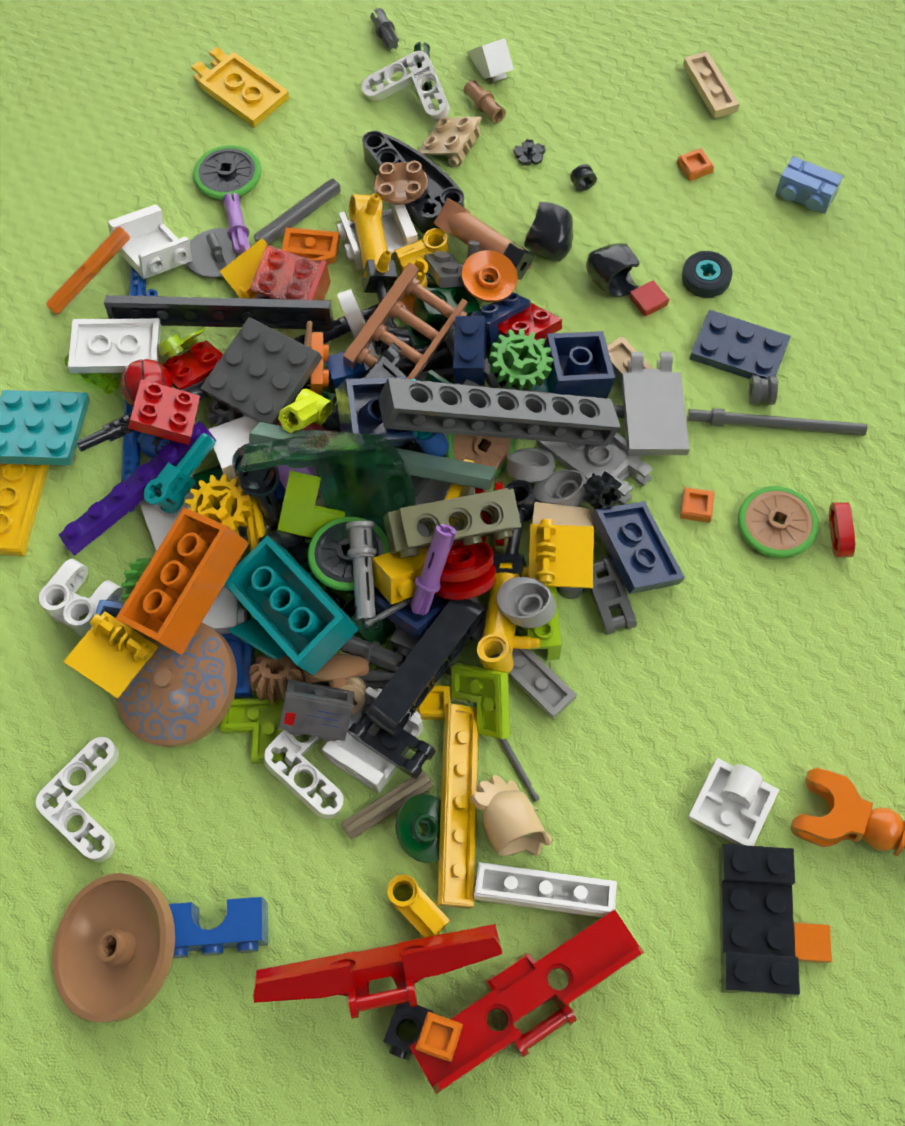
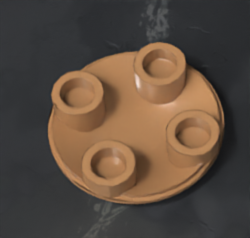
[374,161,428,205]
[304,654,369,688]

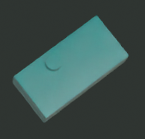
[225,535,360,675]

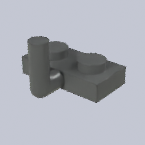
[424,240,480,288]

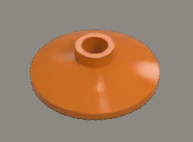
[461,250,518,302]

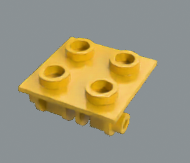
[219,238,295,299]
[529,519,594,588]
[63,611,158,699]

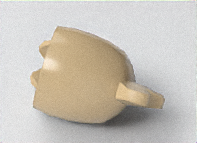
[471,775,552,856]

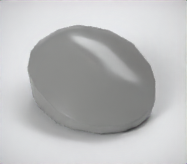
[507,448,555,483]
[533,470,587,507]
[496,577,557,628]

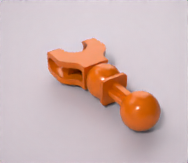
[790,768,905,856]

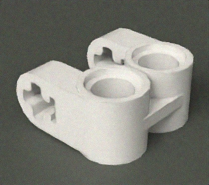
[39,559,124,637]

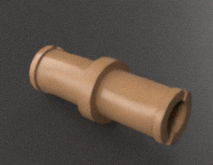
[464,80,506,123]

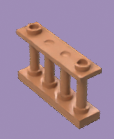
[343,262,467,380]

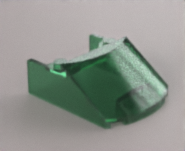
[241,430,416,573]

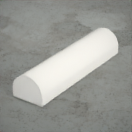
[474,862,617,918]

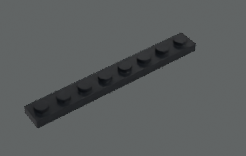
[104,295,334,330]

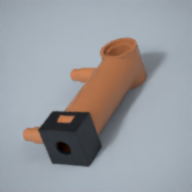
[434,198,536,280]

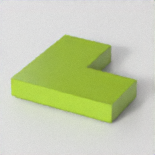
[277,470,345,538]
[451,664,510,739]
[220,698,286,764]

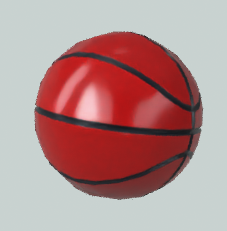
[120,359,173,407]

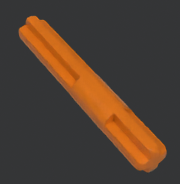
[46,227,131,314]

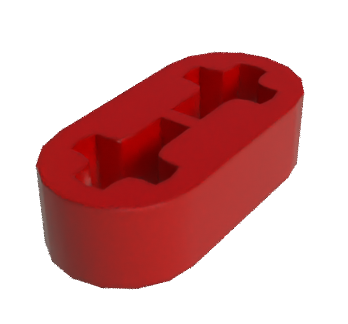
[829,502,856,557]

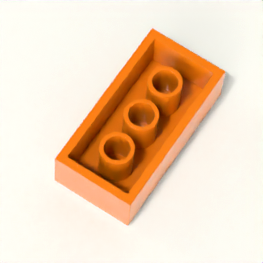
[115,507,249,655]

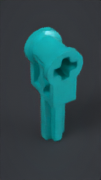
[144,433,215,514]

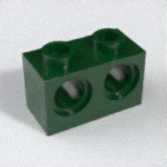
[412,287,480,332]

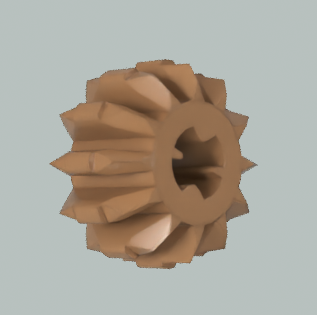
[249,655,304,705]

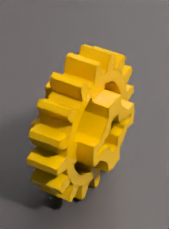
[185,474,253,535]

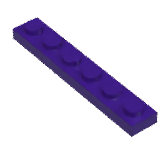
[58,421,217,556]

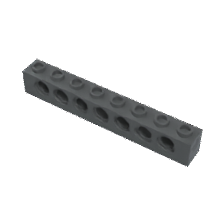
[378,378,621,446]

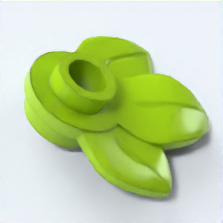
[157,327,206,358]

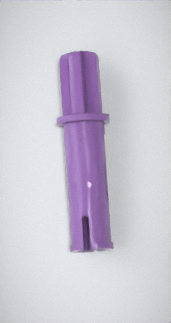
[223,193,250,256]
[411,524,456,615]

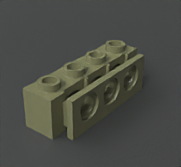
[383,488,521,558]

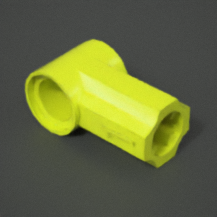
[278,388,333,433]

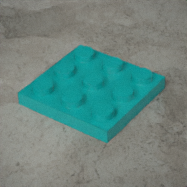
[0,390,90,466]

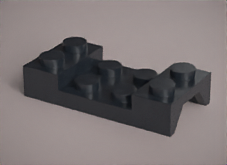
[719,844,800,998]

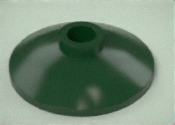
[395,794,441,863]

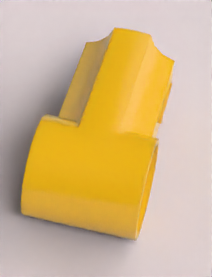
[394,228,450,272]
[387,874,450,938]

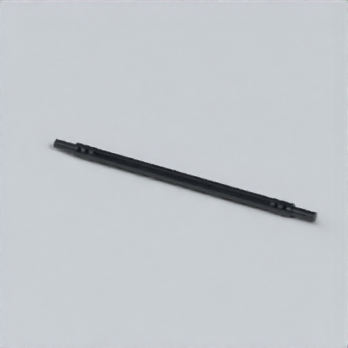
[76,303,379,452]

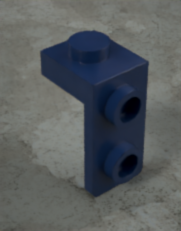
[470,293,531,353]

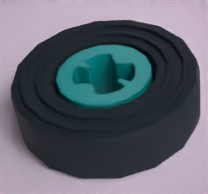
[682,251,733,298]

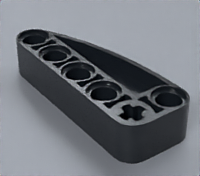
[362,131,465,234]

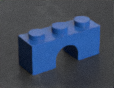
[169,897,268,958]

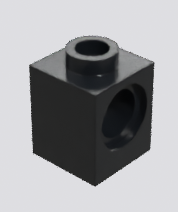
[383,1002,434,1061]

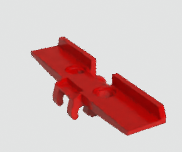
[409,909,644,1095]
[253,924,502,1019]

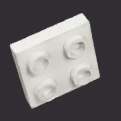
[687,758,779,846]

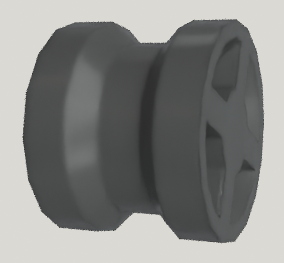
[748,375,778,405]

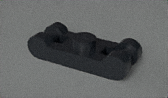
[347,705,436,779]

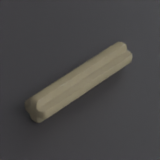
[342,771,433,839]

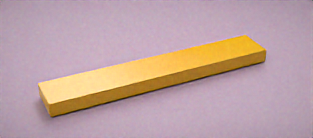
[437,703,478,909]

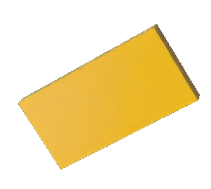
[0,464,49,556]

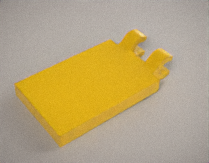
[191,47,289,128]

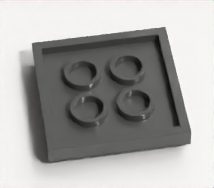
[200,317,322,425]

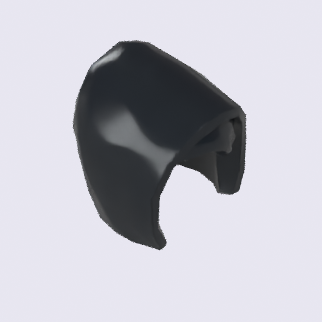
[524,202,574,261]
[586,243,640,297]

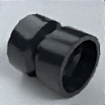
[232,443,280,497]

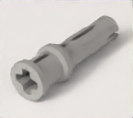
[345,521,377,621]

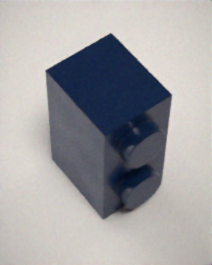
[453,316,486,386]

